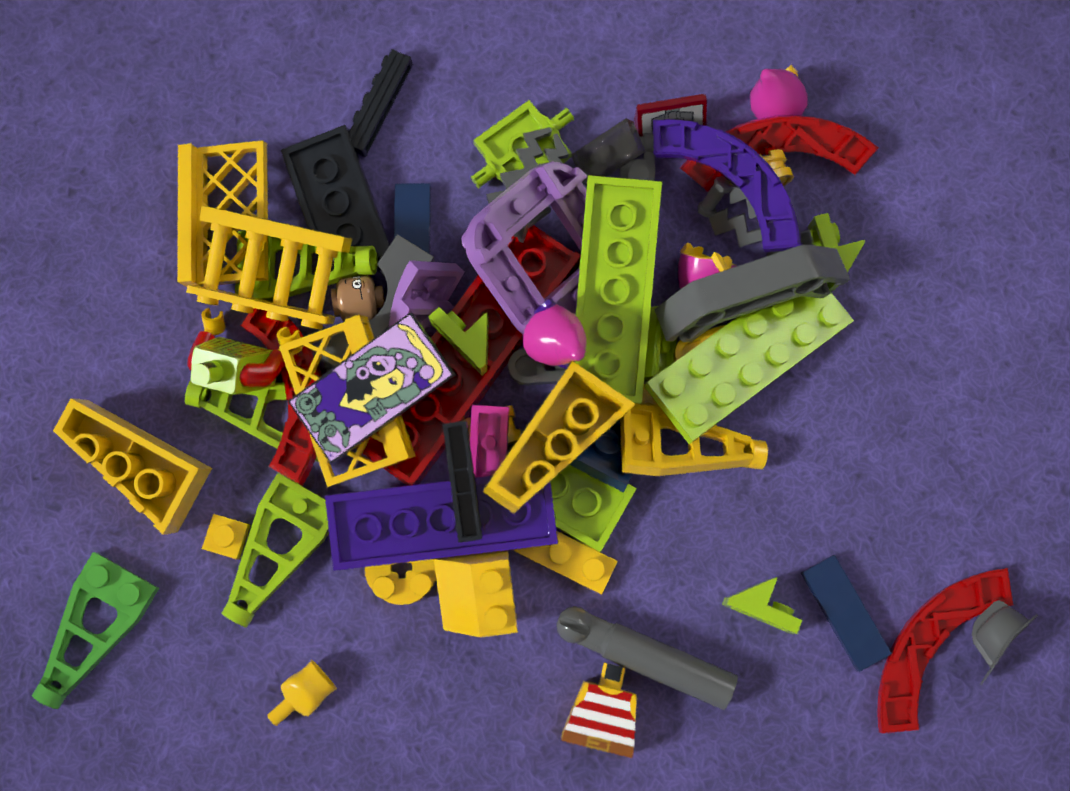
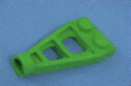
[32,552,159,709]

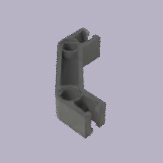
[654,245,850,342]

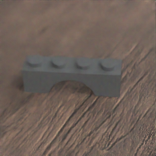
[321,234,435,368]

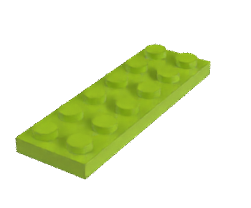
[575,175,662,404]
[644,291,854,444]

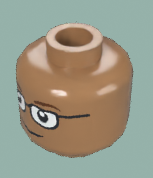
[331,275,385,322]

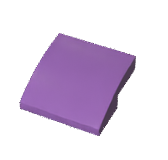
[389,260,465,338]

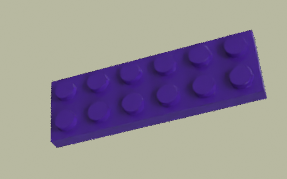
[325,475,558,571]

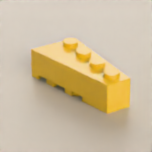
[483,361,636,513]
[53,398,212,535]

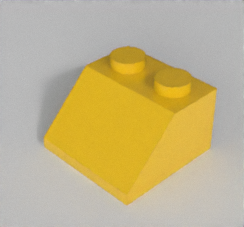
[434,550,518,637]

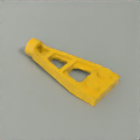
[620,403,768,476]

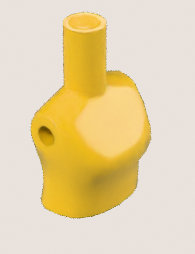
[267,660,337,726]

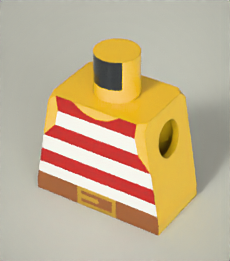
[561,662,637,758]

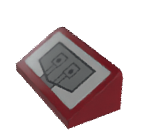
[634,94,707,137]

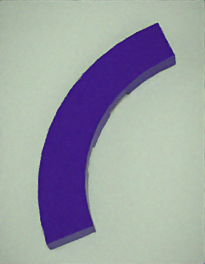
[653,119,801,252]

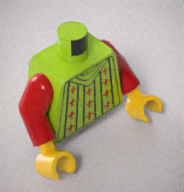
[187,308,302,394]

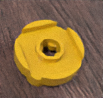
[365,559,437,605]

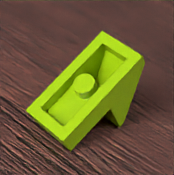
[807,213,866,291]
[429,307,489,376]
[722,577,802,634]

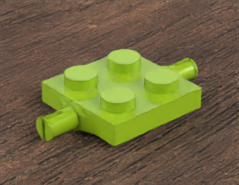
[471,100,574,189]

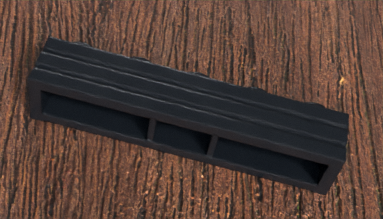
[349,49,413,158]
[442,420,483,543]

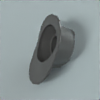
[972,601,1038,685]

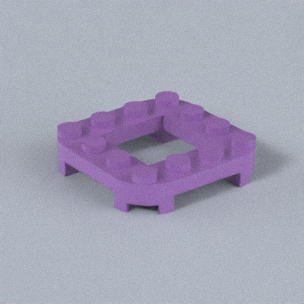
[461,161,587,335]

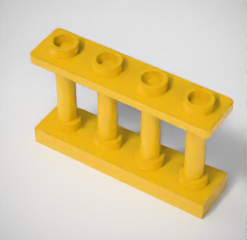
[186,206,352,329]

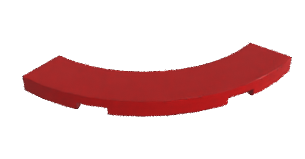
[680,115,879,191]
[241,308,322,486]
[877,568,1013,734]

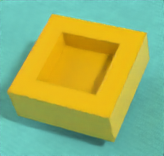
[202,514,251,560]

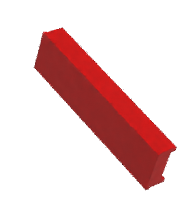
[356,225,581,486]

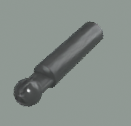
[556,606,738,710]

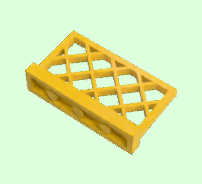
[177,140,268,287]
[279,315,416,487]

